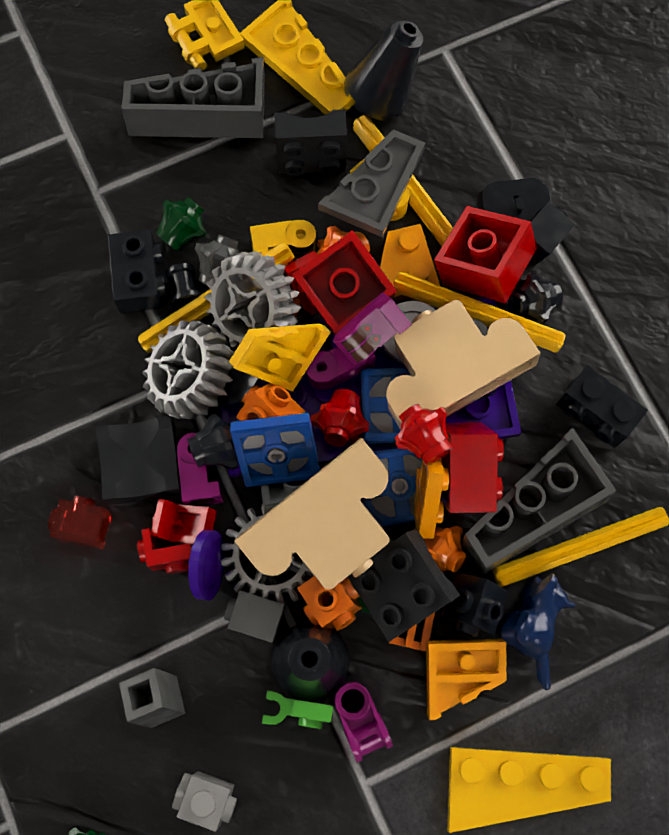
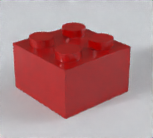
[434,206,537,304]
[292,230,397,336]
[440,422,504,513]

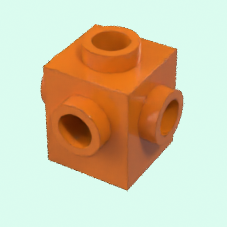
[236,383,306,421]
[297,576,362,631]

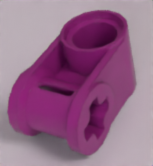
[334,681,393,763]

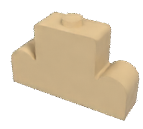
[386,300,541,429]
[234,438,389,590]

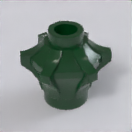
[155,197,207,251]

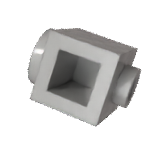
[172,771,237,832]

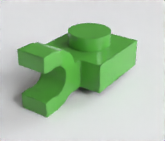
[262,691,333,729]

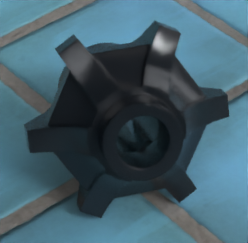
[508,273,563,324]
[187,414,238,470]

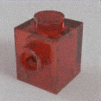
[48,496,112,550]

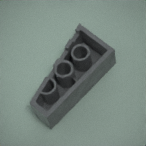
[121,57,265,138]
[461,428,617,576]

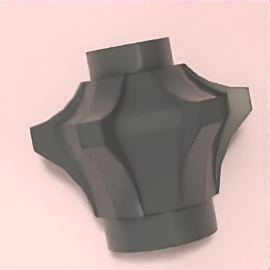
[195,234,239,285]

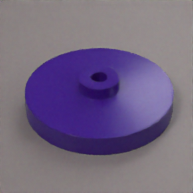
[188,530,225,601]

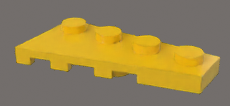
[240,0,356,115]
[447,747,611,833]

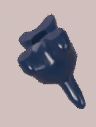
[498,573,576,690]

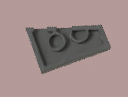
[318,129,425,237]

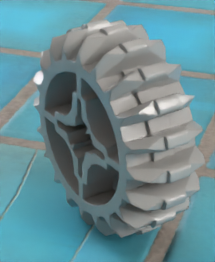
[203,251,301,347]
[142,320,234,419]
[221,504,314,604]

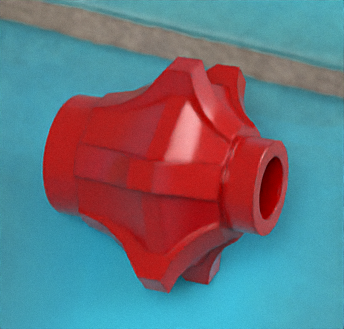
[310,389,369,447]
[394,404,453,466]

